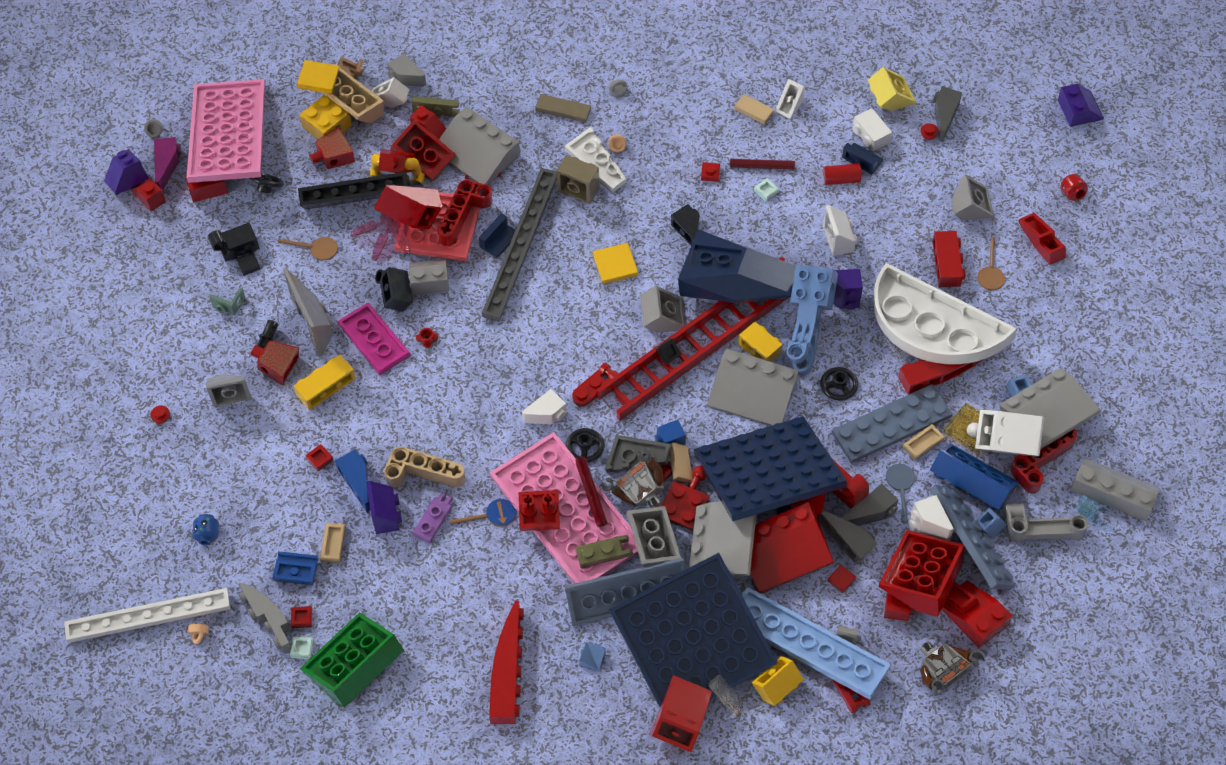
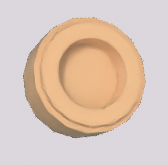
[608,134,626,153]
[188,624,209,644]

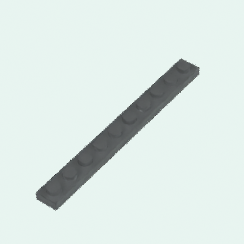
[482,168,557,322]

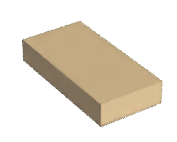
[734,94,774,125]
[902,424,945,461]
[670,442,693,483]
[320,523,346,563]

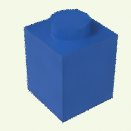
[654,420,686,445]

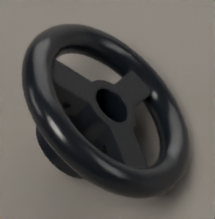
[249,173,284,194]
[820,367,858,401]
[566,428,605,463]

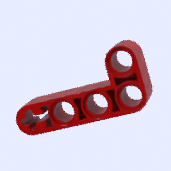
[438,180,493,246]
[1010,429,1077,493]
[831,459,869,509]

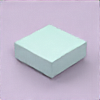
[754,178,779,202]
[290,637,314,659]

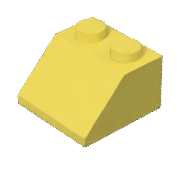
[868,67,917,111]

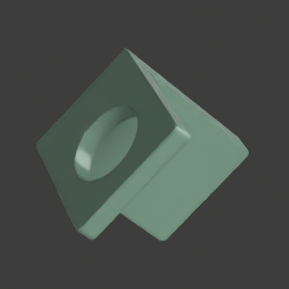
[210,288,246,315]

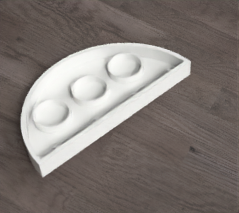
[874,263,1017,364]

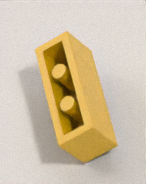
[293,355,356,410]

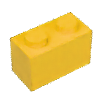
[738,322,783,362]
[752,656,804,706]

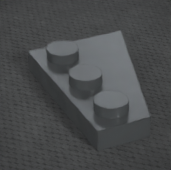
[605,435,672,472]

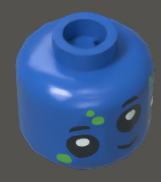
[192,514,219,545]

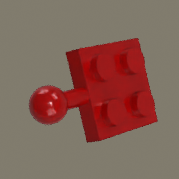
[661,465,710,531]

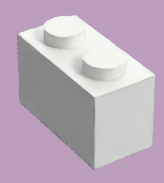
[852,108,892,152]

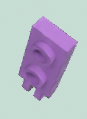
[412,492,453,544]

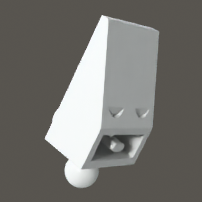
[967,410,1044,456]

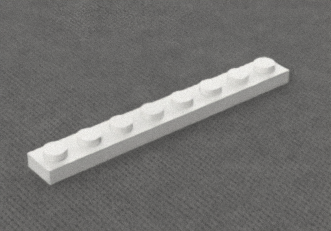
[64,588,231,643]

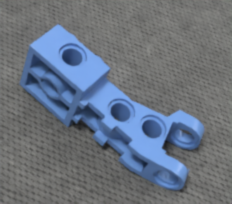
[787,265,838,376]

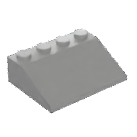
[439,107,521,185]
[707,348,799,426]
[999,368,1101,449]
[689,502,756,580]

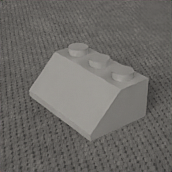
[627,506,681,567]

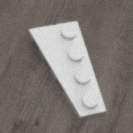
[565,127,626,193]

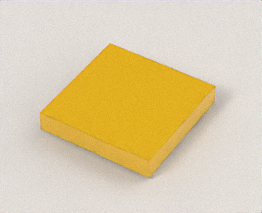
[297,60,339,94]
[592,243,638,284]

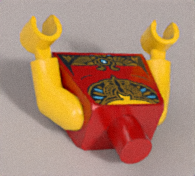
[369,149,425,185]

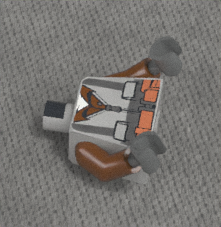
[601,448,664,508]
[920,641,985,696]

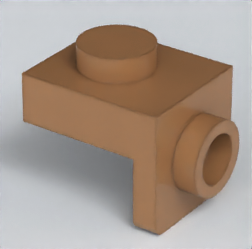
[337,57,364,79]

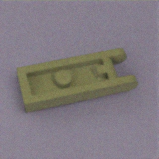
[411,96,460,116]
[575,535,633,568]

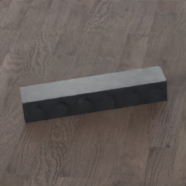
[298,172,410,210]

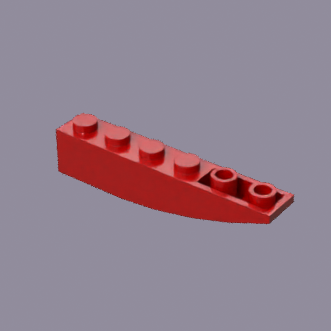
[898,359,984,395]
[489,601,524,724]

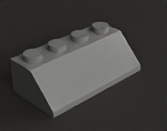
[1070,458,1159,521]

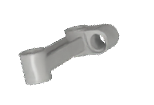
[1003,503,1089,542]

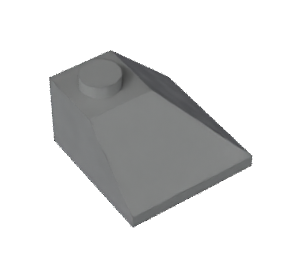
[951,174,994,220]
[206,374,251,407]

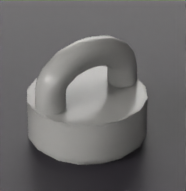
[609,80,627,98]
[144,119,164,137]

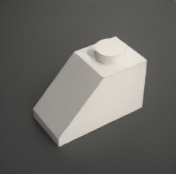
[372,77,410,108]
[522,389,567,424]

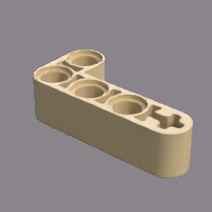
[384,447,466,488]

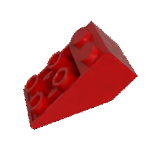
[374,185,442,229]
[649,675,712,752]

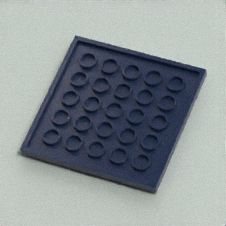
[694,416,847,521]
[609,552,778,708]

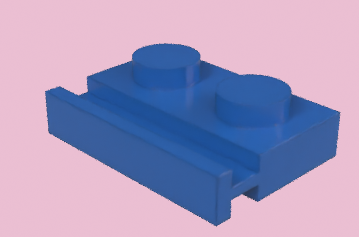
[272,551,319,585]

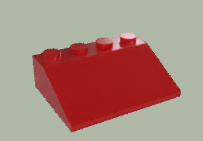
[750,502,834,593]
[879,530,965,617]

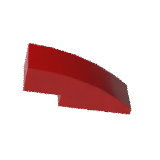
[1019,213,1066,265]

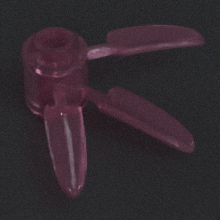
[350,213,410,261]

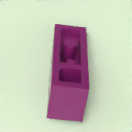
[154,137,182,192]

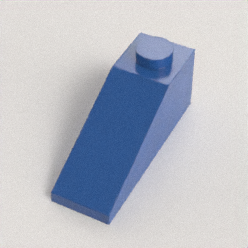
[335,449,370,513]

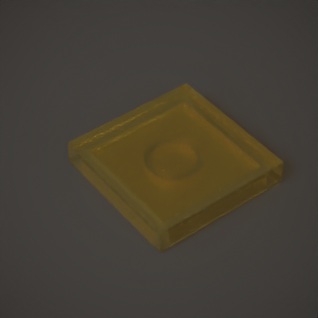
[943,403,980,453]

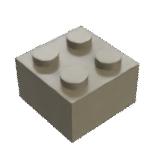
[556,155,600,204]

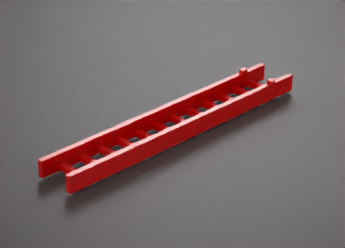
[596,256,789,421]

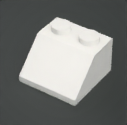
[823,205,858,256]
[909,495,954,541]

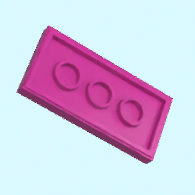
[337,303,411,376]

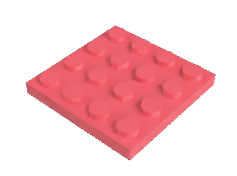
[394,192,481,262]

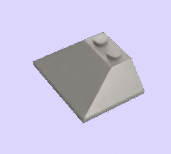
[283,268,334,357]

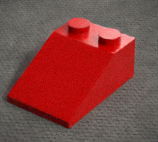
[390,119,456,181]
[942,580,1013,649]

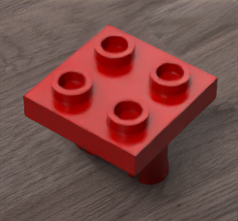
[518,490,560,531]

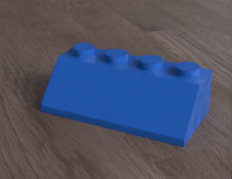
[930,443,1019,510]

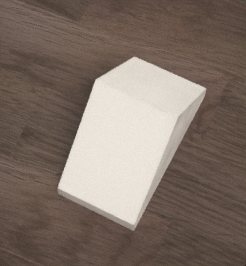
[775,79,805,119]

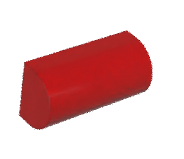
[822,163,861,185]

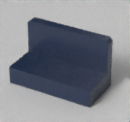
[842,143,883,175]
[479,213,515,258]

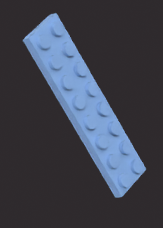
[742,587,891,700]

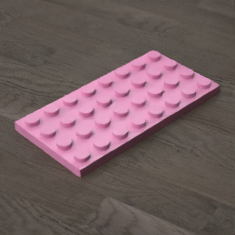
[187,79,265,183]
[490,432,639,584]

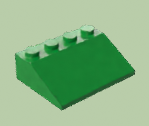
[300,612,404,708]

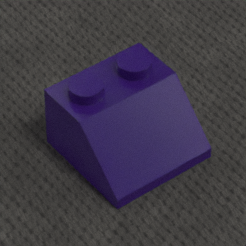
[1058,83,1104,127]
[104,149,149,195]
[833,269,863,310]
[367,481,402,534]

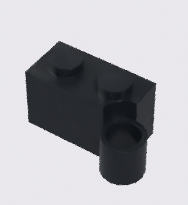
[208,222,260,261]
[375,267,413,312]

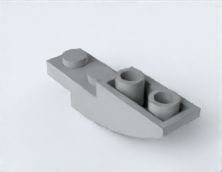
[239,583,291,654]

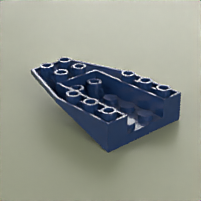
[678,229,796,303]

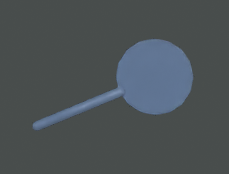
[886,464,915,524]

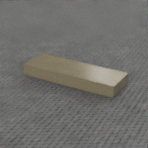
[535,94,591,123]

